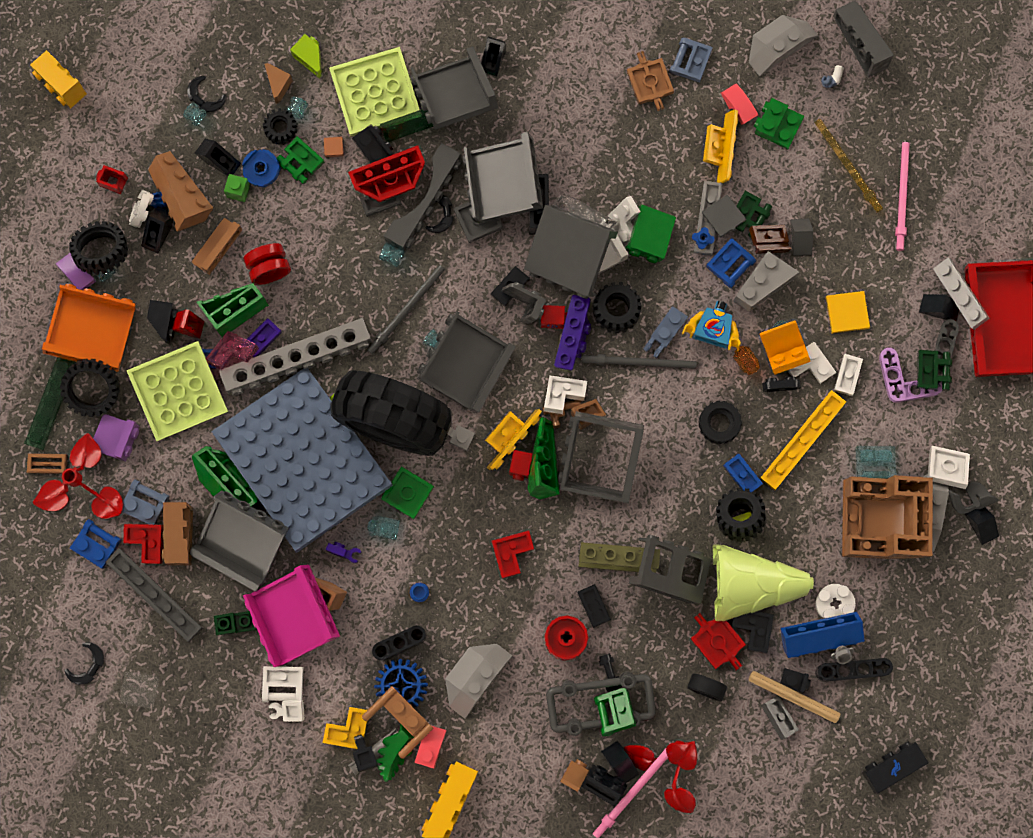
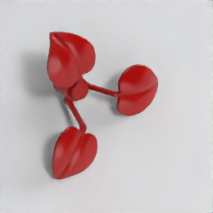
[33,433,123,519]
[624,741,697,813]

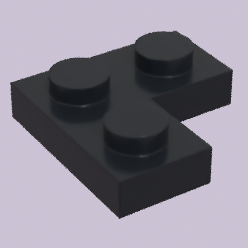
[731,611,774,654]

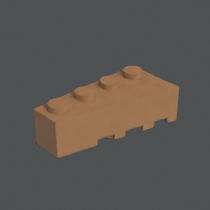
[148,151,213,232]

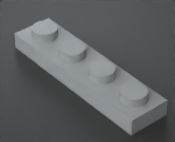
[933,257,990,329]

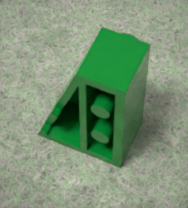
[196,283,269,338]

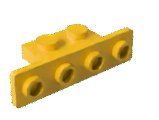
[703,109,738,183]
[485,409,542,470]

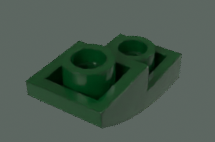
[214,611,257,635]

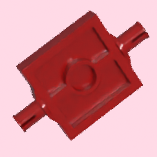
[690,613,746,670]

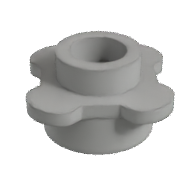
[831,645,854,664]

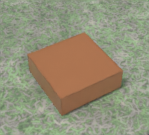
[324,137,344,157]

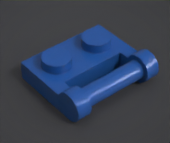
[706,238,756,288]
[70,519,122,569]

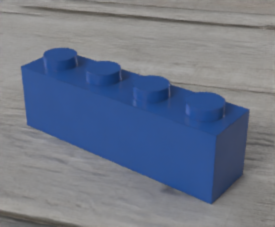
[780,612,865,658]

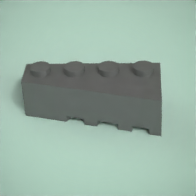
[833,0,894,78]

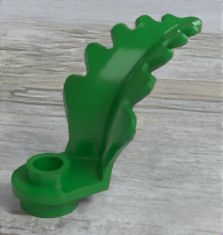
[377,724,414,782]

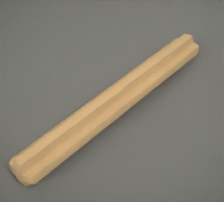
[749,671,840,723]

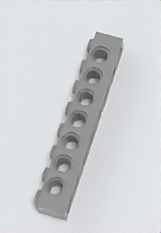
[219,318,372,396]

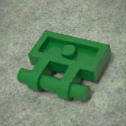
[277,136,325,184]

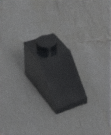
[195,138,241,176]
[141,206,173,254]

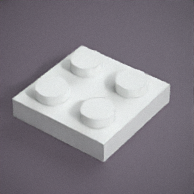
[928,446,970,489]

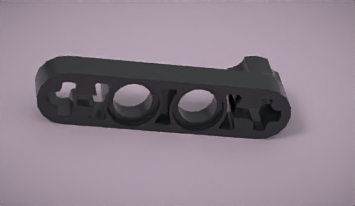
[815,658,893,682]

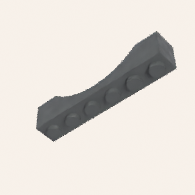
[384,143,463,252]

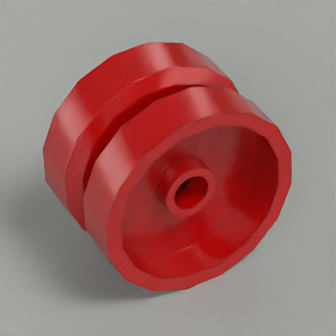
[243,243,291,285]
[545,615,588,661]

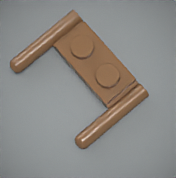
[362,686,434,759]

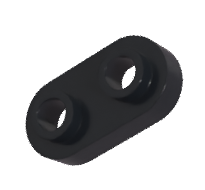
[762,376,801,392]

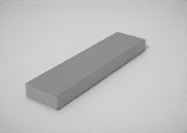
[694,181,723,256]

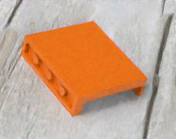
[42,284,136,372]

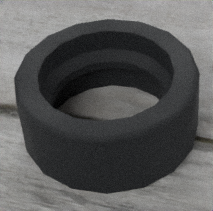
[687,673,727,701]

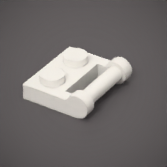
[262,666,304,703]

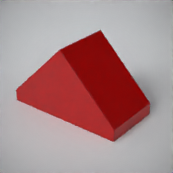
[173,309,205,339]

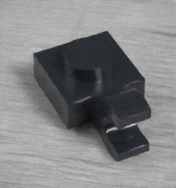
[352,734,378,772]

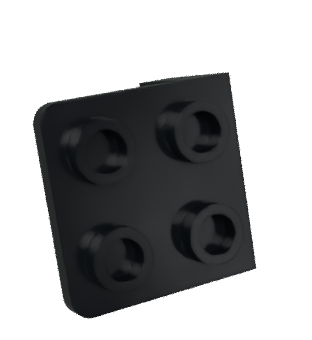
[581,764,627,807]

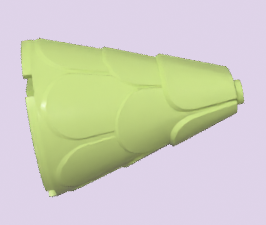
[713,544,814,621]

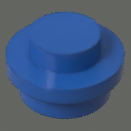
[410,583,429,602]

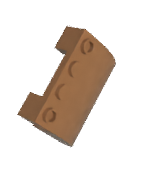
[842,475,933,559]

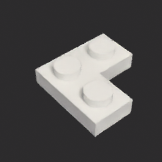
[606,196,641,247]
[787,342,836,384]
[544,375,587,414]

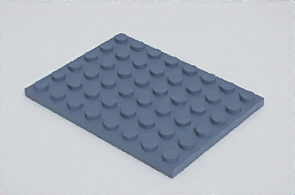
[211,368,393,553]

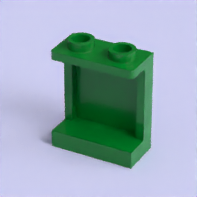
[625,204,676,263]

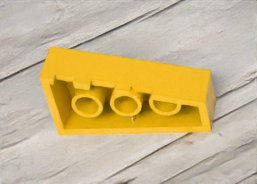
[421,761,479,838]

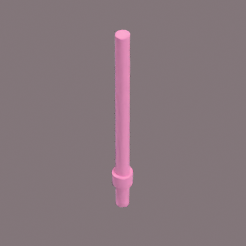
[895,142,910,251]
[593,748,668,838]

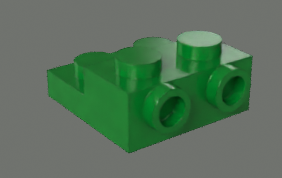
[754,98,804,149]

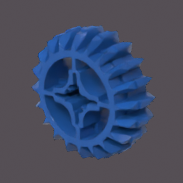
[374,659,428,708]

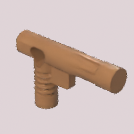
[542,400,581,428]

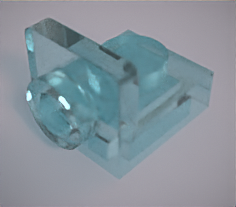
[368,516,400,540]

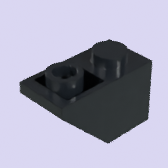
[147,300,178,344]

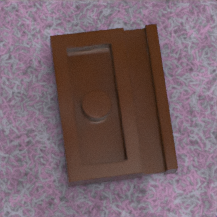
[749,225,792,254]

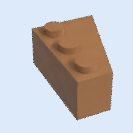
[162,502,193,565]

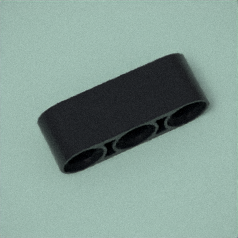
[372,625,427,661]

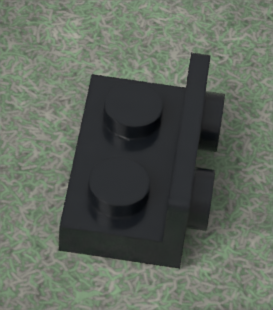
[351,124,394,163]

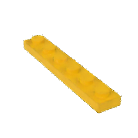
[760,390,846,491]

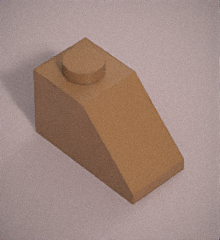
[315,577,347,611]
[560,759,589,792]

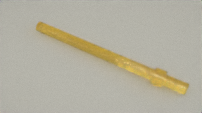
[814,118,883,213]

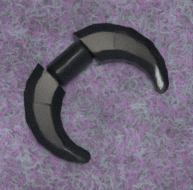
[187,76,226,112]
[426,195,454,233]
[65,642,104,685]

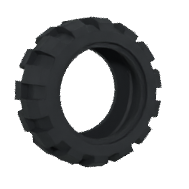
[331,370,452,456]

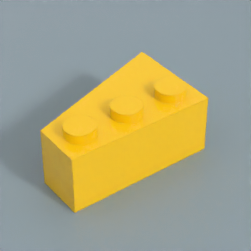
[30,50,87,109]

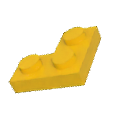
[323,707,368,749]

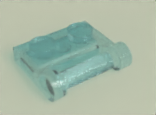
[855,446,897,479]

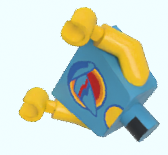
[682,301,741,351]

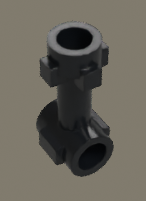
[599,653,622,691]

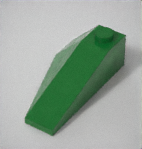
[528,417,560,500]

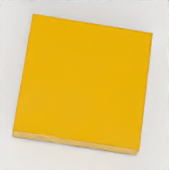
[826,291,870,333]

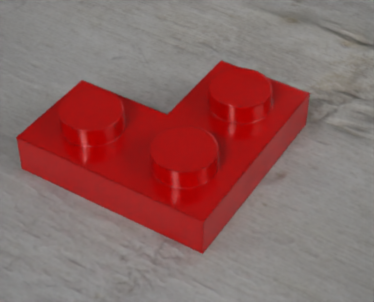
[123,524,164,564]
[492,531,534,579]

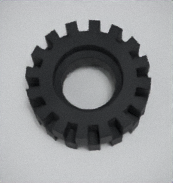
[263,108,298,145]

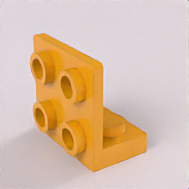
[759,320,811,375]

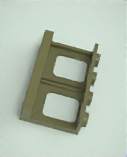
[578,542,660,573]

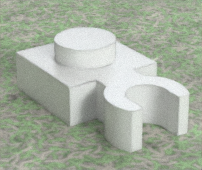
[269,700,304,721]

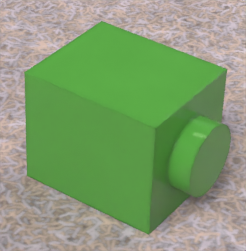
[224,174,250,202]

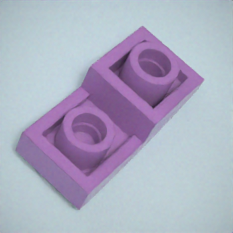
[56,253,96,290]

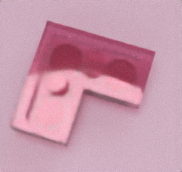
[206,331,259,370]

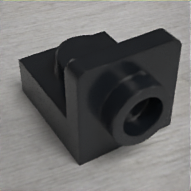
[780,668,811,694]

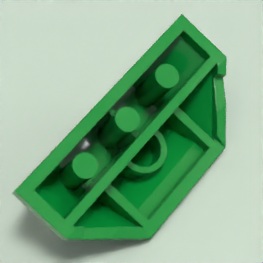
[192,446,257,507]

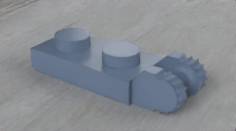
[644,306,688,358]

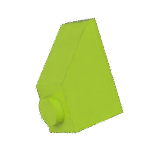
[290,34,322,79]

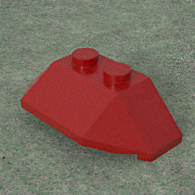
[348,145,425,202]

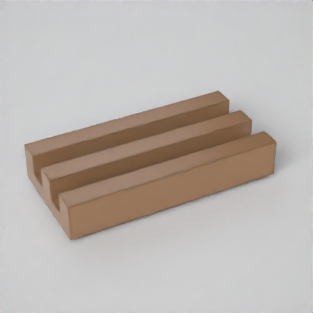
[27,454,67,474]

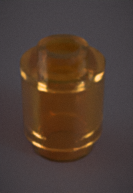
[733,346,760,375]

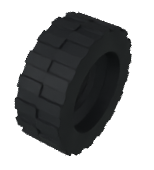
[698,401,742,445]

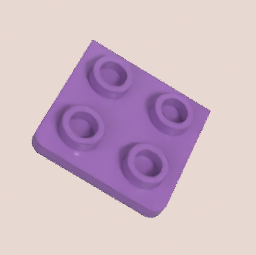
[93,414,140,462]

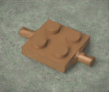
[627,51,674,111]

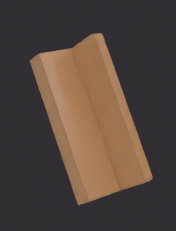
[192,218,242,275]

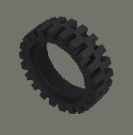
[69,221,128,275]
[60,359,120,417]

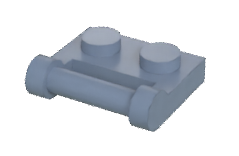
[669,38,713,83]
[122,479,170,525]

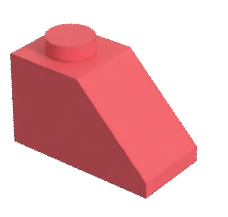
[415,726,447,769]

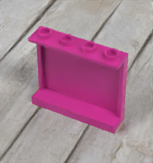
[243,565,340,667]

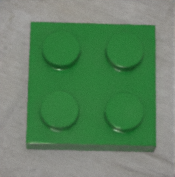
[381,466,434,520]

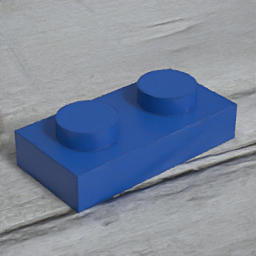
[723,454,763,493]

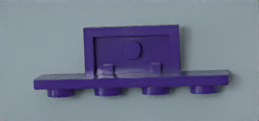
[554,295,591,371]

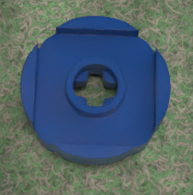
[242,149,281,188]

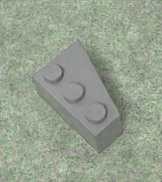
[734,251,799,312]

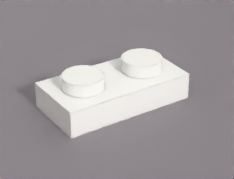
[834,354,863,396]

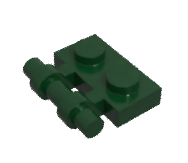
[735,190,772,238]
[917,350,952,391]

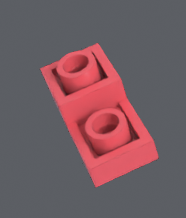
[721,83,758,125]

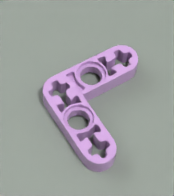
[879,348,942,402]

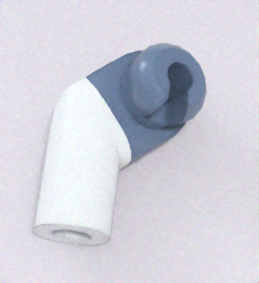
[821,65,844,88]

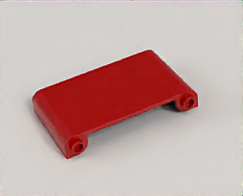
[964,260,1033,377]

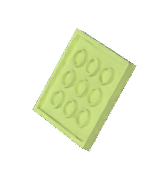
[329,47,421,137]
[126,341,229,441]

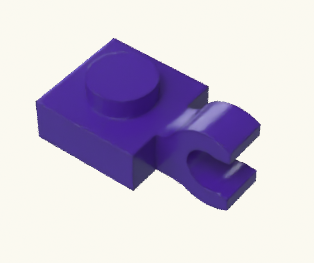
[326,542,362,564]

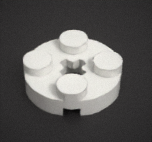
[129,190,154,228]
[815,584,855,619]

